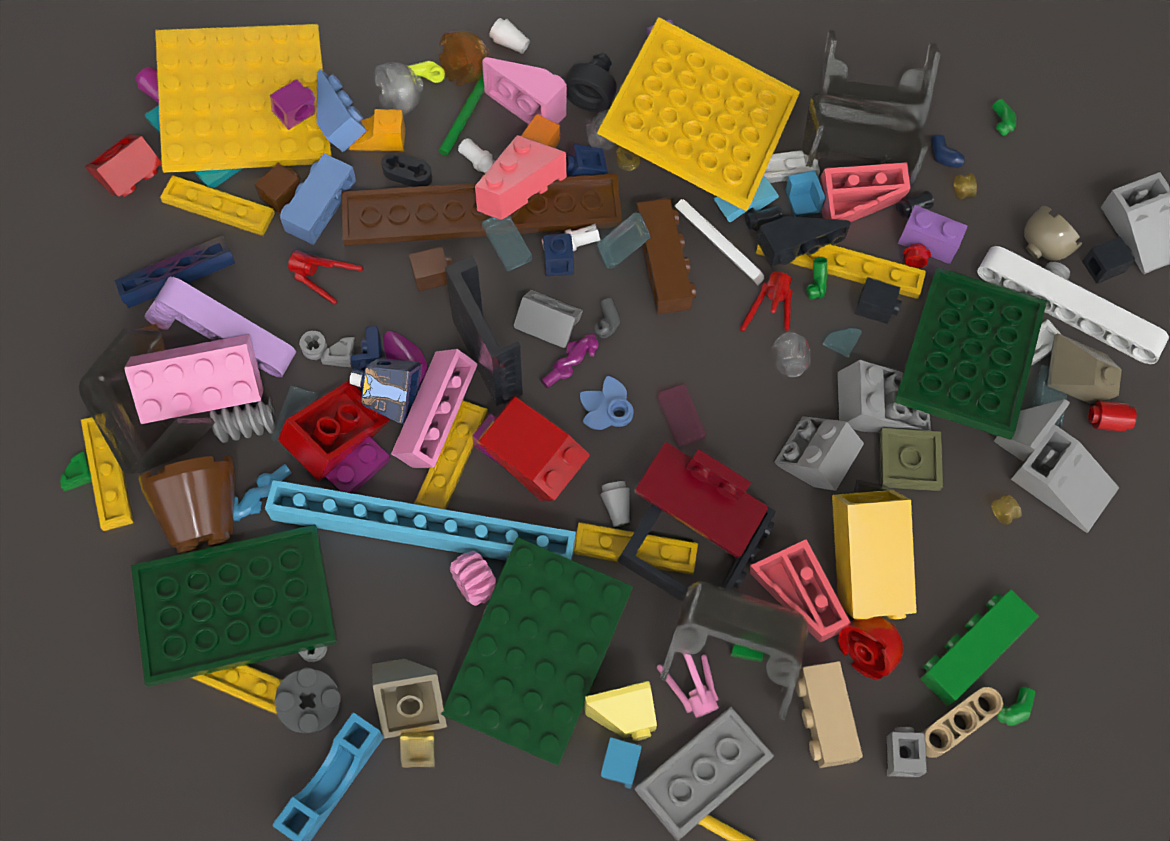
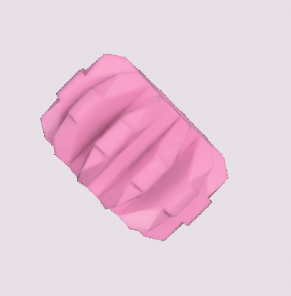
[450,550,497,606]

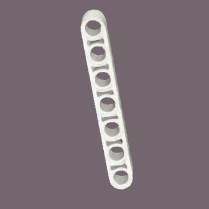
[977,246,1169,364]

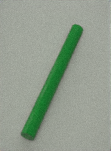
[438,73,485,156]

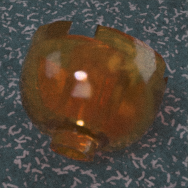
[439,30,489,86]

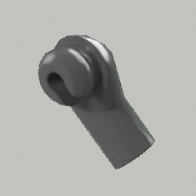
[595,298,621,338]

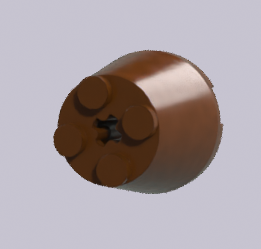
[138,455,235,553]

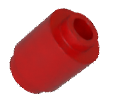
[1088,400,1137,432]

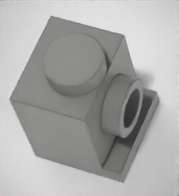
[886,727,927,777]

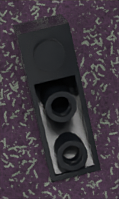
[756,216,851,267]

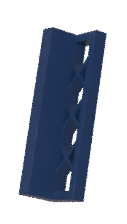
[114,236,235,308]

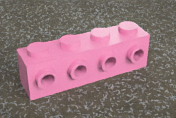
[391,349,478,468]

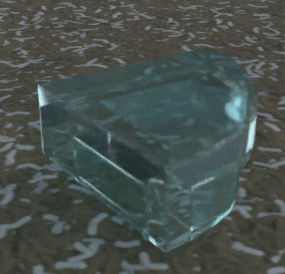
[823,328,863,358]

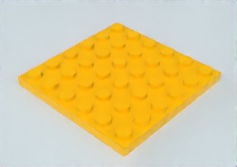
[597,17,800,211]
[155,24,331,173]

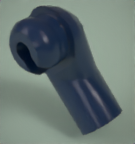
[931,135,965,168]

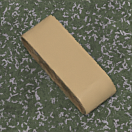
[921,687,1003,758]

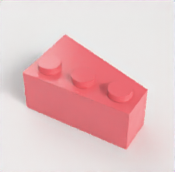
[475,135,566,220]
[819,163,911,222]
[750,539,850,643]

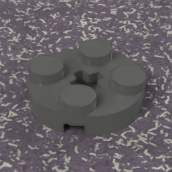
[274,668,340,734]

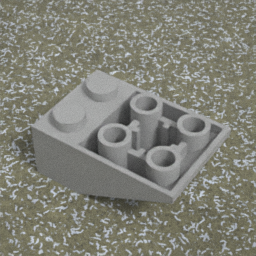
[1101,172,1170,274]
[838,360,931,432]
[1011,424,1119,533]

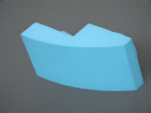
[714,176,779,223]

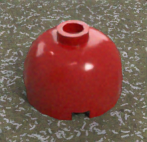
[838,616,904,680]

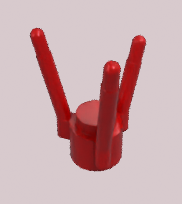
[288,250,363,305]
[740,272,793,332]

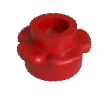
[903,243,931,268]

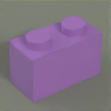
[898,205,967,264]

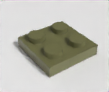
[880,428,943,491]

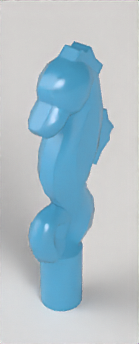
[234,464,292,522]

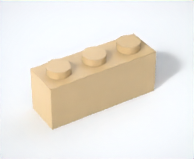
[795,661,863,768]

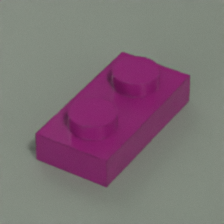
[325,436,391,494]

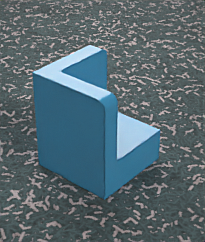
[785,170,825,217]
[601,738,642,789]

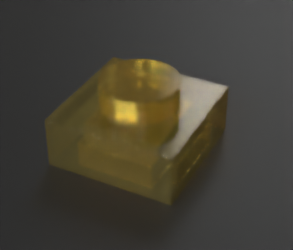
[400,732,435,767]

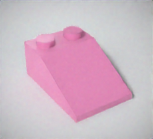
[482,57,567,124]

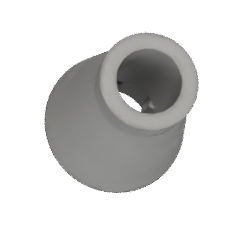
[600,481,631,527]

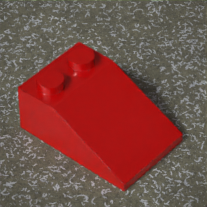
[278,380,390,481]
[476,396,590,501]

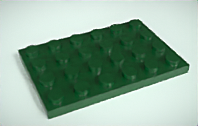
[894,267,1047,440]
[131,525,337,687]
[441,537,633,766]

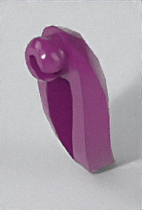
[383,331,428,387]

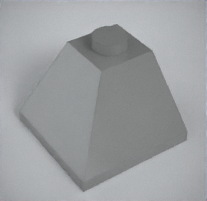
[994,399,1070,462]

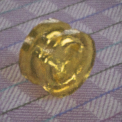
[616,146,641,171]
[954,173,977,200]
[992,494,1022,525]

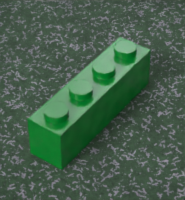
[920,589,1039,707]

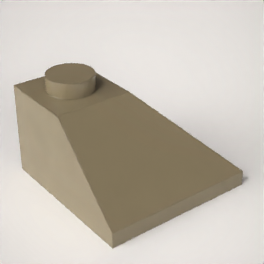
[1047,333,1122,405]
[372,659,447,739]

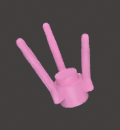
[657,641,719,718]

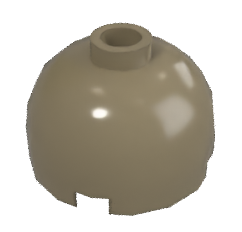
[1024,206,1082,261]

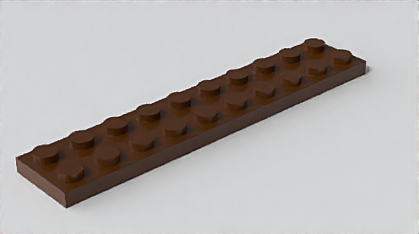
[341,174,623,246]

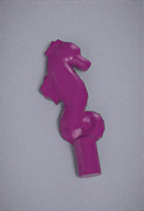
[541,334,599,389]

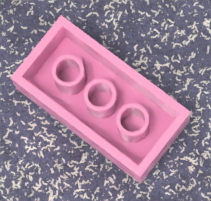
[124,334,264,424]

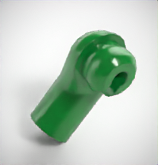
[992,99,1016,136]
[806,257,828,300]
[997,687,1036,726]

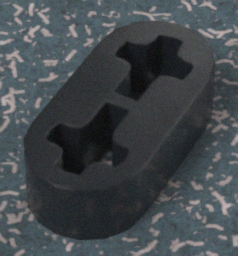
[381,152,432,187]

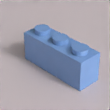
[280,154,356,245]

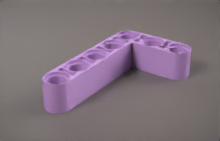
[145,277,296,378]

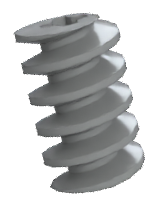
[209,396,276,443]

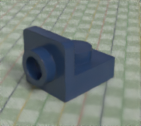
[566,144,607,177]
[543,233,574,277]
[350,326,383,370]

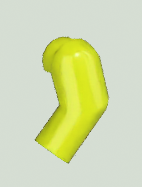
[406,60,445,83]

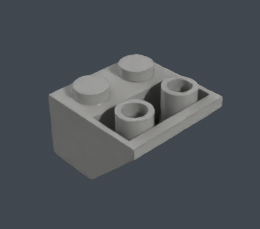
[774,416,864,491]

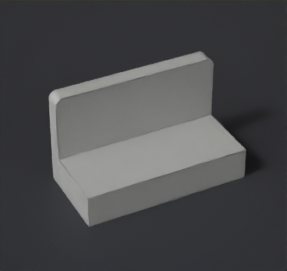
[514,290,583,348]

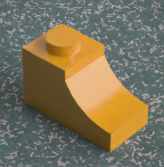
[349,109,405,151]

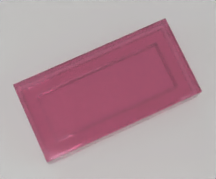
[657,384,706,448]

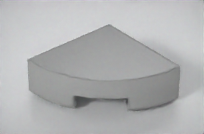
[321,337,356,367]

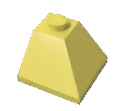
[584,681,657,741]

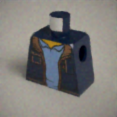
[350,358,422,424]

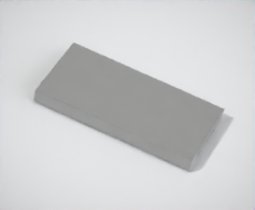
[634,707,774,841]

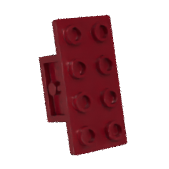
[635,442,768,558]

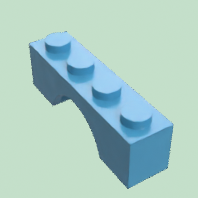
[272,712,384,841]

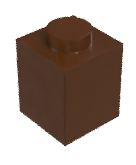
[255,163,301,214]
[409,247,453,292]

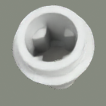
[489,18,530,54]

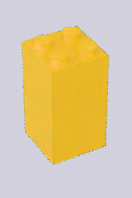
[832,490,916,620]

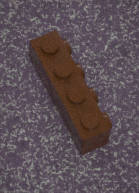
[636,198,696,315]

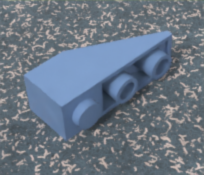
[317,69,367,152]

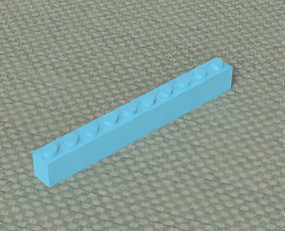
[265,480,576,561]

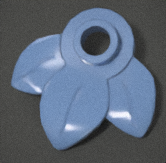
[580,376,634,430]

